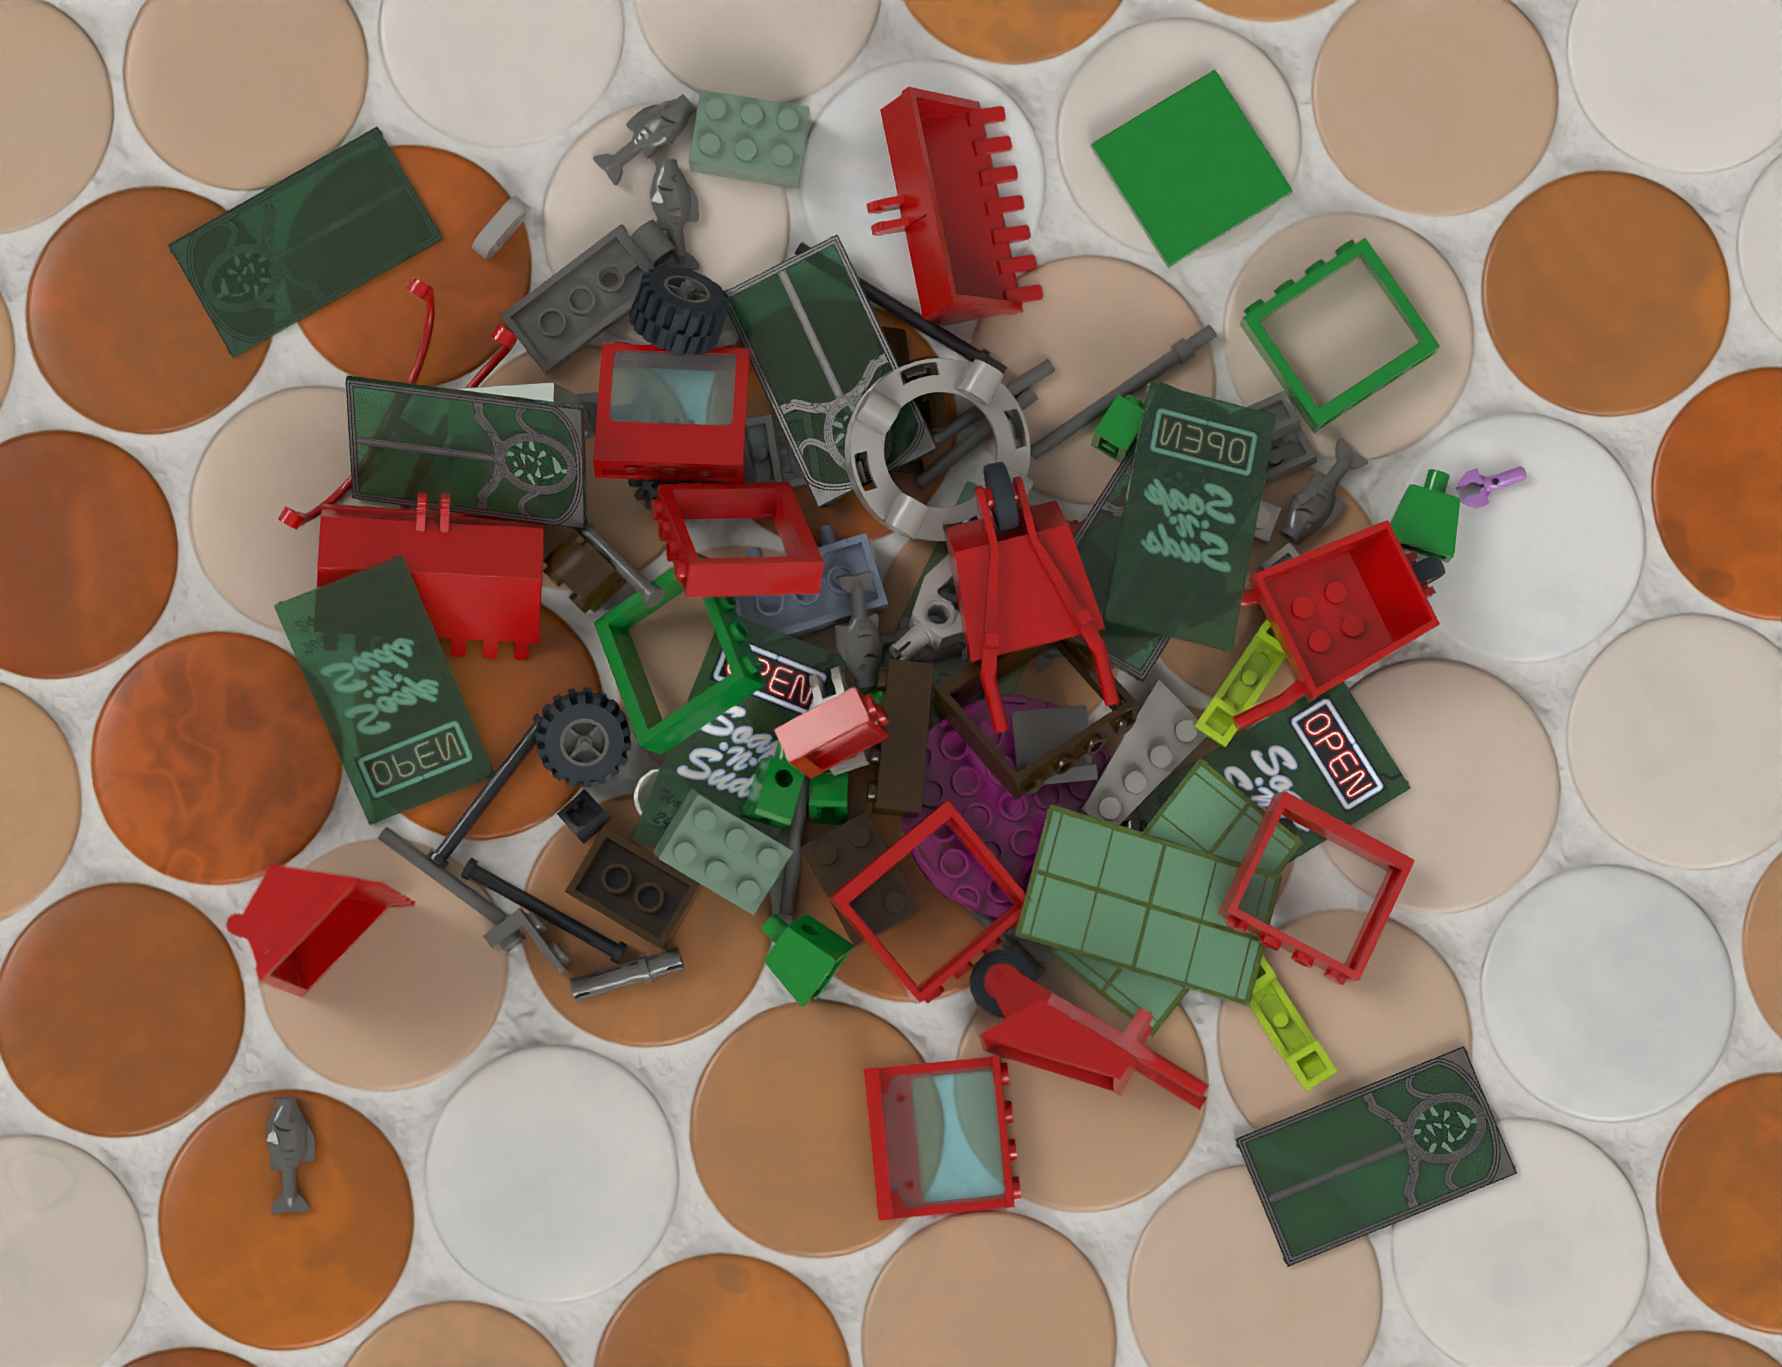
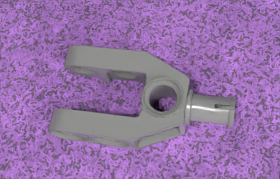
[889,554,965,661]

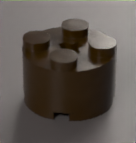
[543,530,627,614]

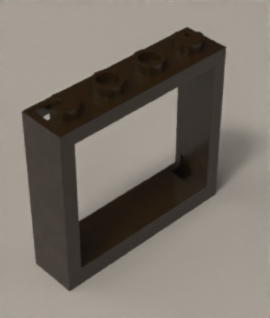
[934,639,1137,800]

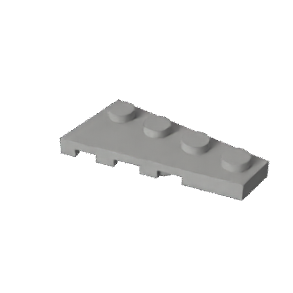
[1080,679,1207,826]

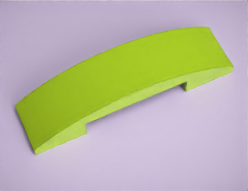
[1194,618,1286,748]
[1248,952,1338,1092]

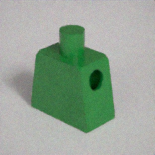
[1390,469,1460,563]
[741,741,804,828]
[809,769,850,825]
[761,913,855,1007]

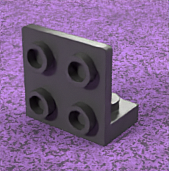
[1011,705,1098,785]
[483,909,571,977]

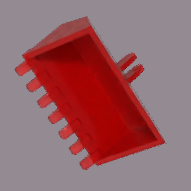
[866,86,1043,326]
[314,492,545,660]
[225,864,416,997]

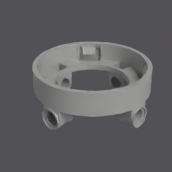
[845,358,1033,542]

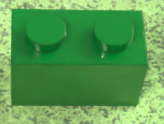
[1091,394,1150,463]

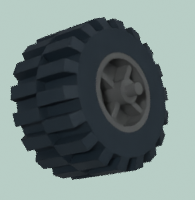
[629,266,731,355]
[535,687,631,788]

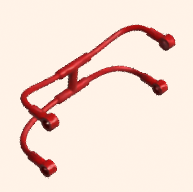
[278,276,517,530]

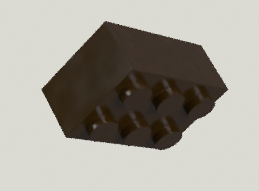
[801,811,921,948]
[565,827,703,951]

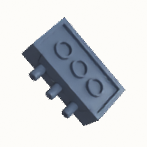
[734,525,888,648]

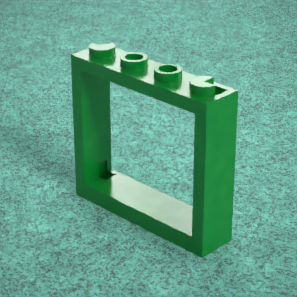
[1240,238,1440,433]
[593,552,765,755]

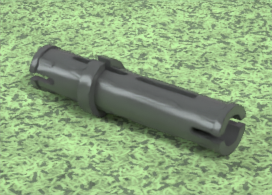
[570,947,685,1002]

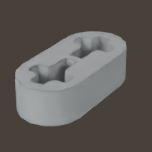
[472,195,531,260]

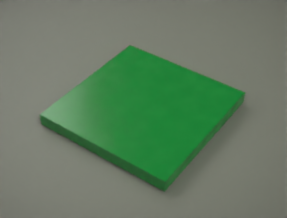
[1091,69,1293,268]

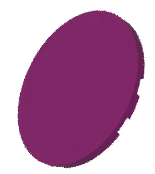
[901,695,1120,918]

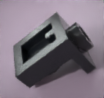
[557,789,612,844]

